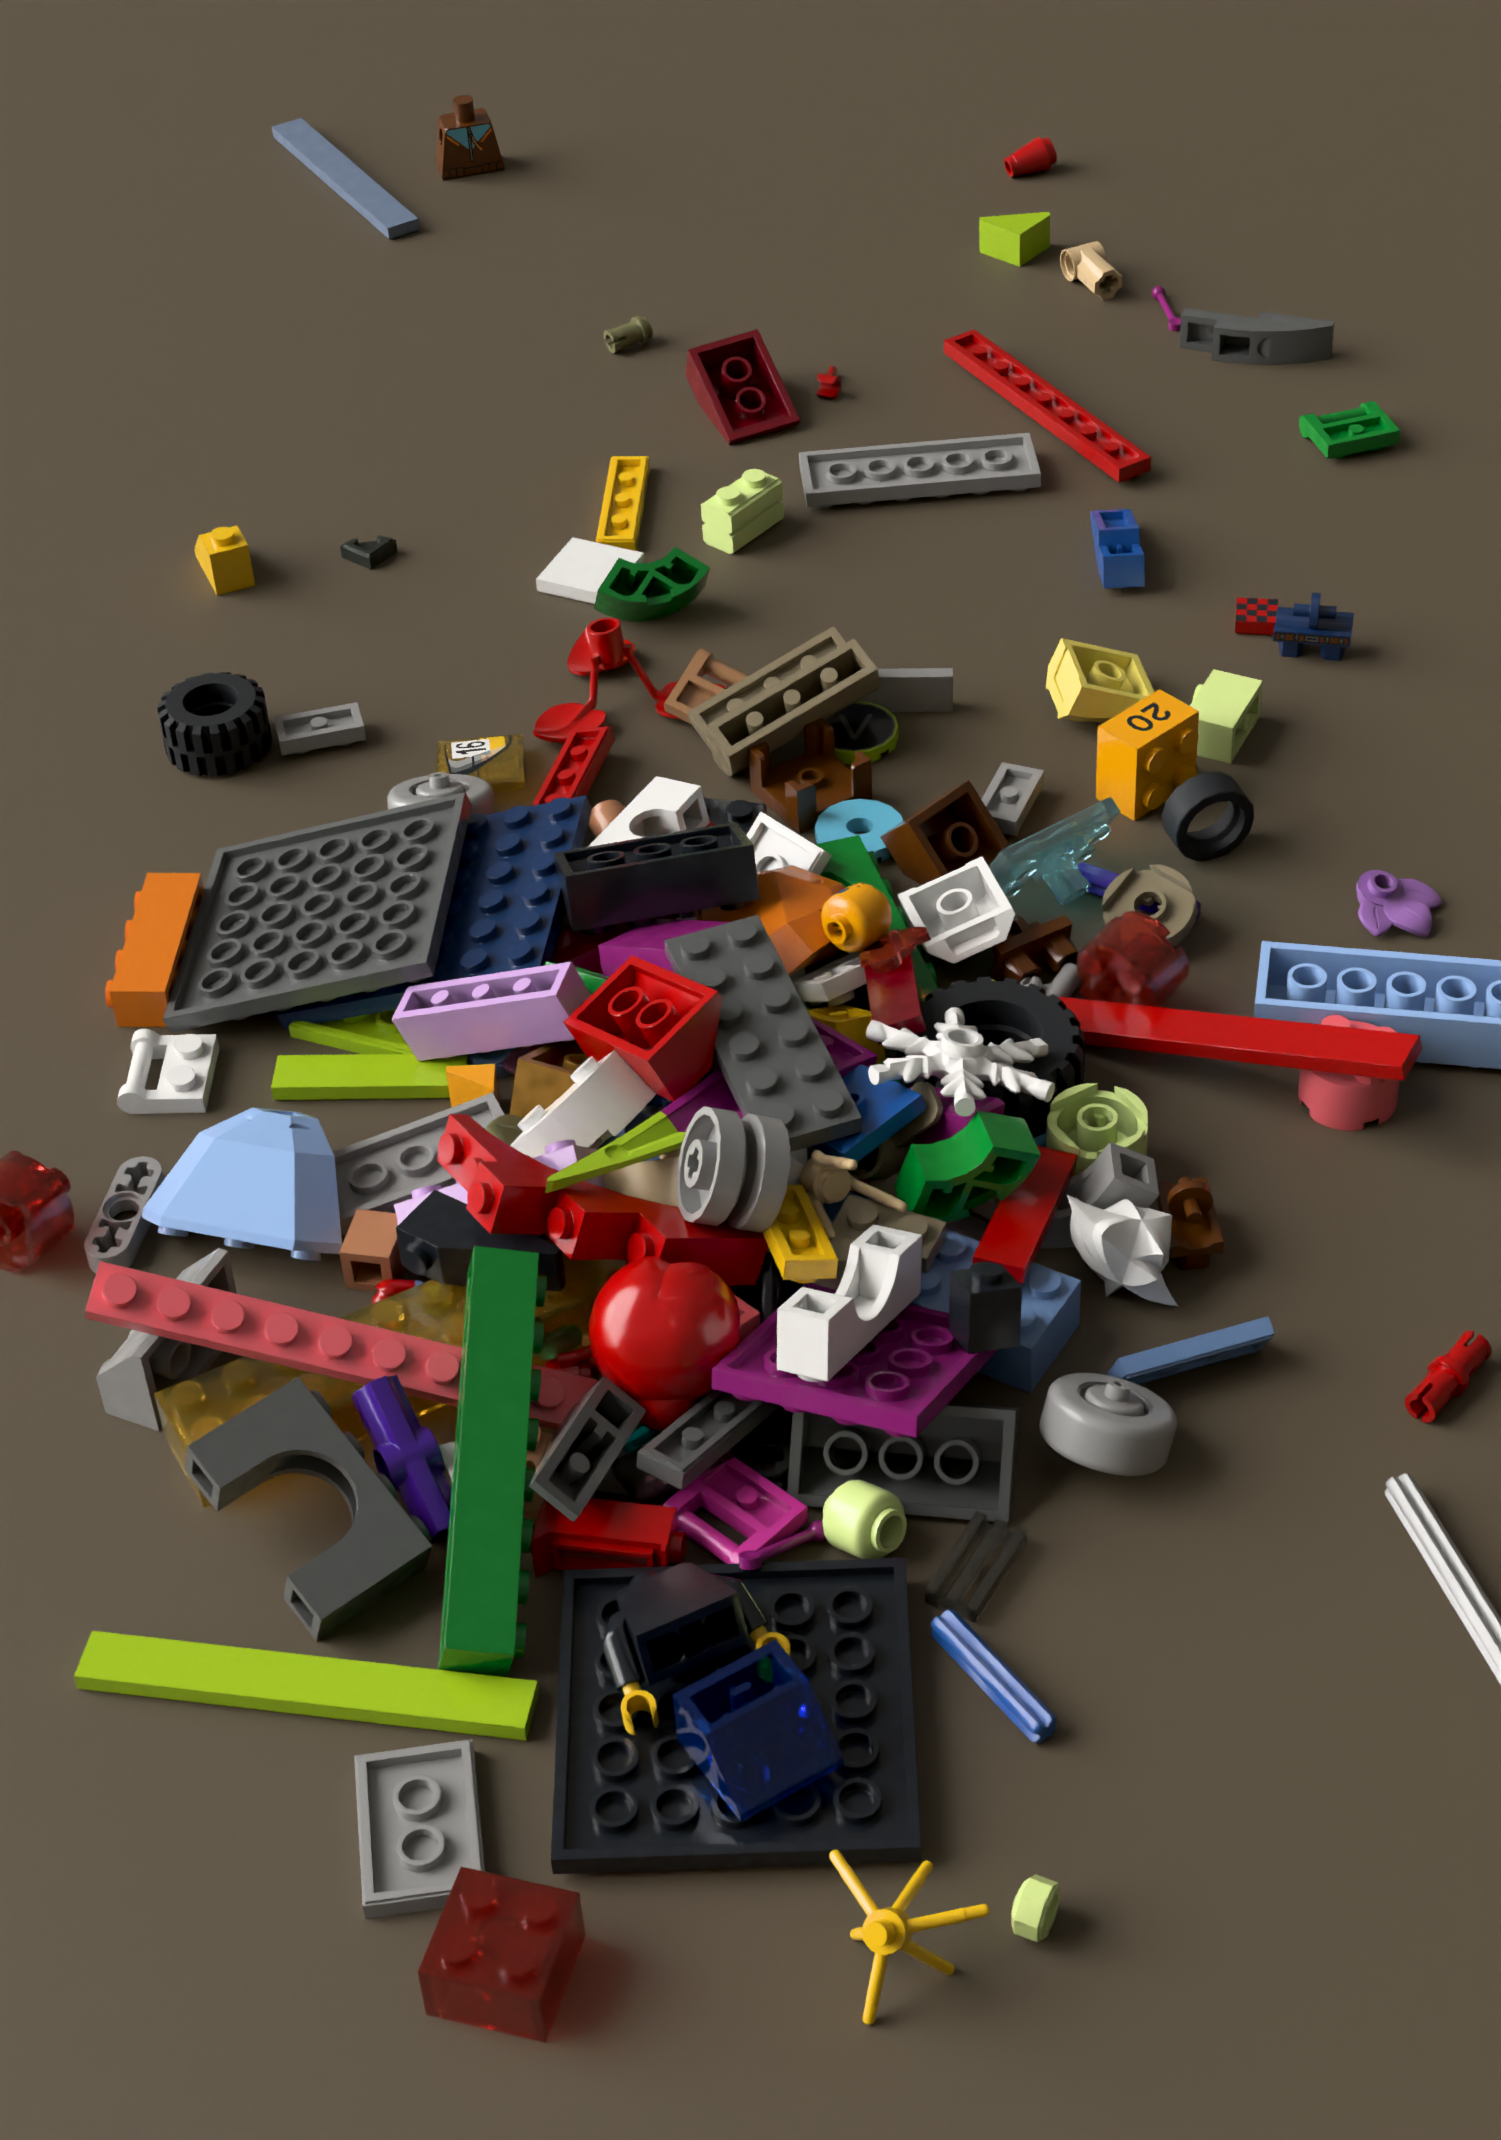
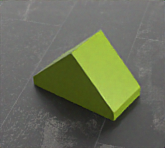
[979,212,1051,267]

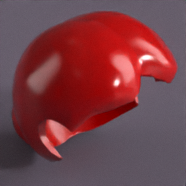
[588,1256,740,1432]

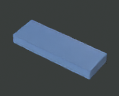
[1107,1316,1275,1385]

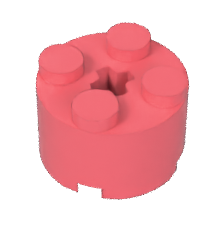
[1298,1015,1400,1131]

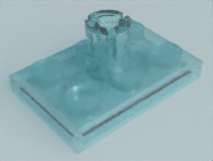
[989,796,1121,906]

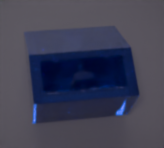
[673,1639,844,1822]

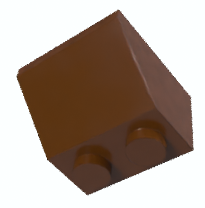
[880,780,1017,885]

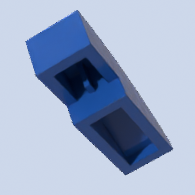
[1090,509,1145,589]

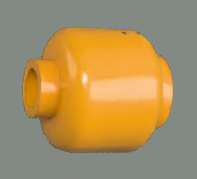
[821,883,892,953]

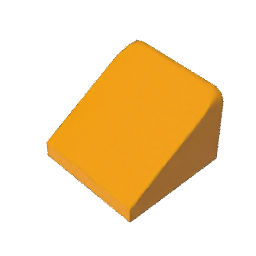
[446,1064,500,1107]

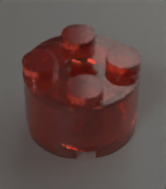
[1077,911,1189,1007]
[0,1150,75,1272]

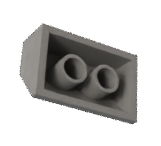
[96,1248,237,1432]

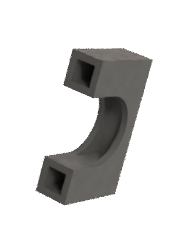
[185,1377,432,1642]

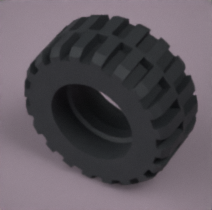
[896,977,1085,1138]

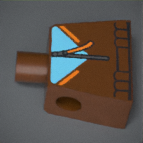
[436,95,505,181]

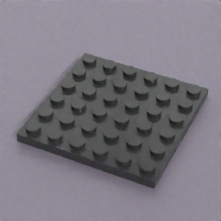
[163,792,472,1033]

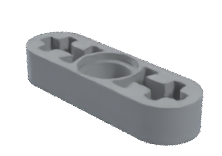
[84,1156,164,1273]

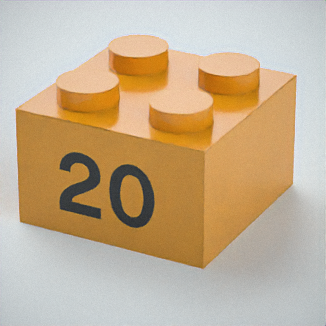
[1096,689,1199,821]

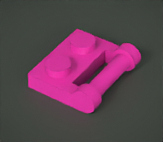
[663,1452,808,1564]

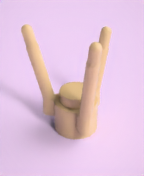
[800,1150,907,1240]

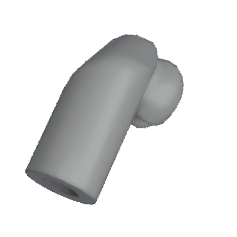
[1020,963,1084,998]

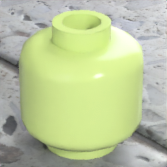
[822,1480,907,1559]

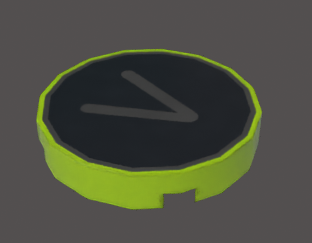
[825,702,899,765]

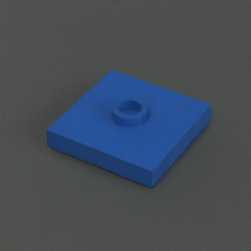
[812,1064,927,1162]

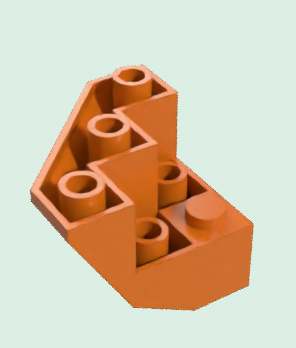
[696,865,845,977]

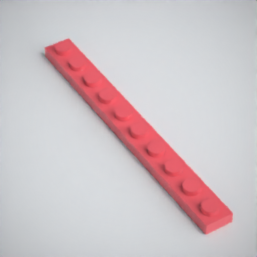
[85,1261,599,1430]

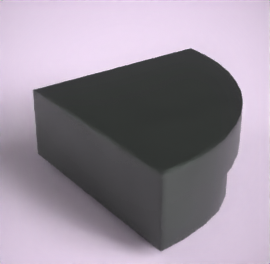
[340,536,397,570]

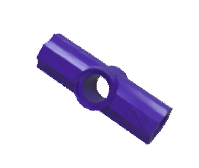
[352,1375,451,1544]

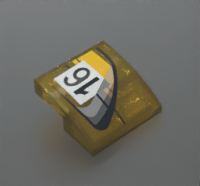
[436,734,526,792]

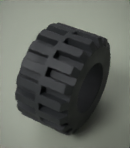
[157,672,272,777]

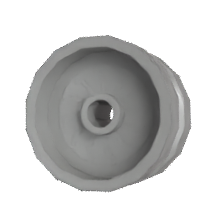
[676,1106,790,1233]

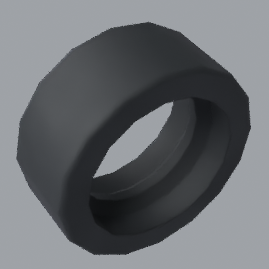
[1162,772,1255,861]

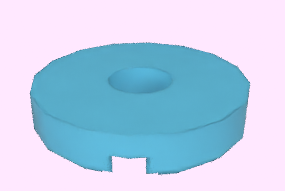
[815,799,903,862]

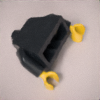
[603,1562,790,1735]

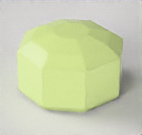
[1011,1874,1061,1942]

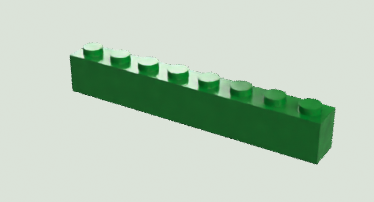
[438,1246,547,1677]

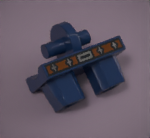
[1273,593,1354,661]

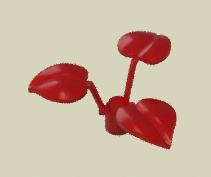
[533,618,728,743]

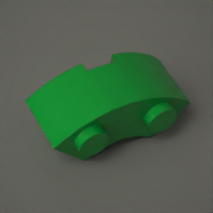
[594,547,710,621]
[894,1110,1041,1222]

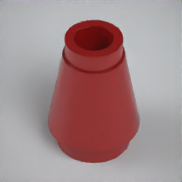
[1004,137,1057,178]

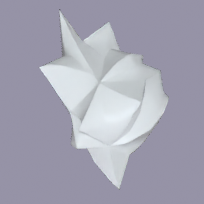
[1067,1195,1178,1306]

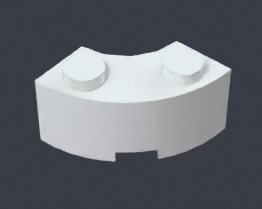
[510,1050,656,1158]

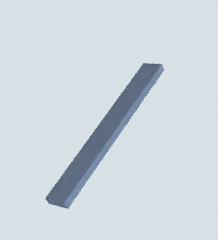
[272,118,420,239]

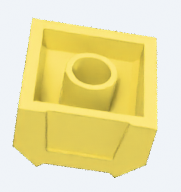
[1046,638,1155,722]

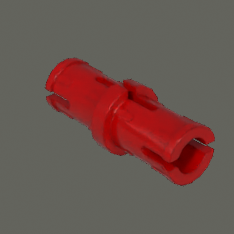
[1404,1330,1492,1423]

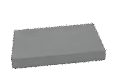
[354,1739,488,1919]

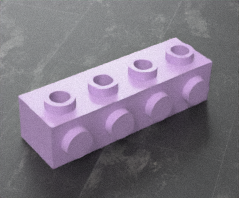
[391,962,591,1061]

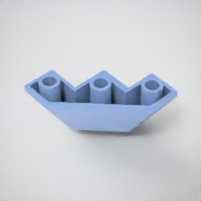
[142,1107,342,1261]

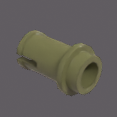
[604,316,653,353]

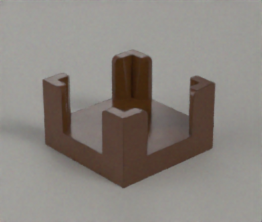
[748,718,872,834]

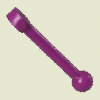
[1151,286,1181,332]
[738,1520,826,1570]

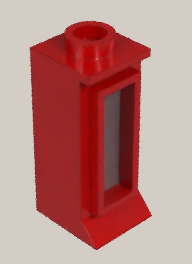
[531,1498,687,1578]

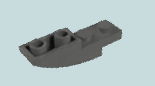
[1180,308,1335,365]

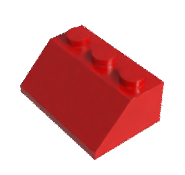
[563,955,723,1102]

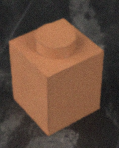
[339,1209,405,1292]

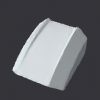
[898,857,1015,964]

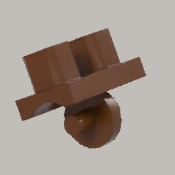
[989,915,1078,982]
[1156,1177,1224,1270]

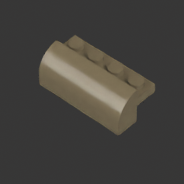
[687,626,880,776]

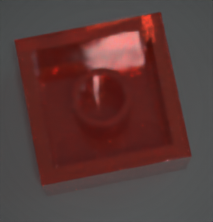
[417,1866,586,2043]

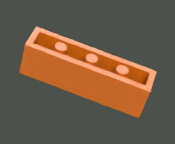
[105,873,204,1027]

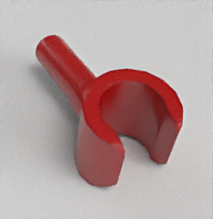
[817,366,841,399]

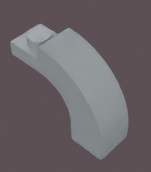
[971,1142,1159,1248]

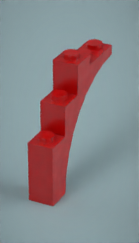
[437,1114,768,1285]

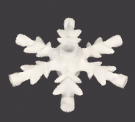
[866,1007,1055,1117]

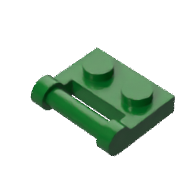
[1299,401,1400,459]

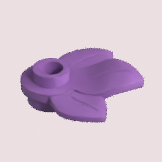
[1356,870,1442,938]

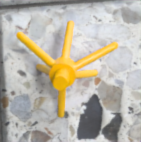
[829,1850,990,2025]

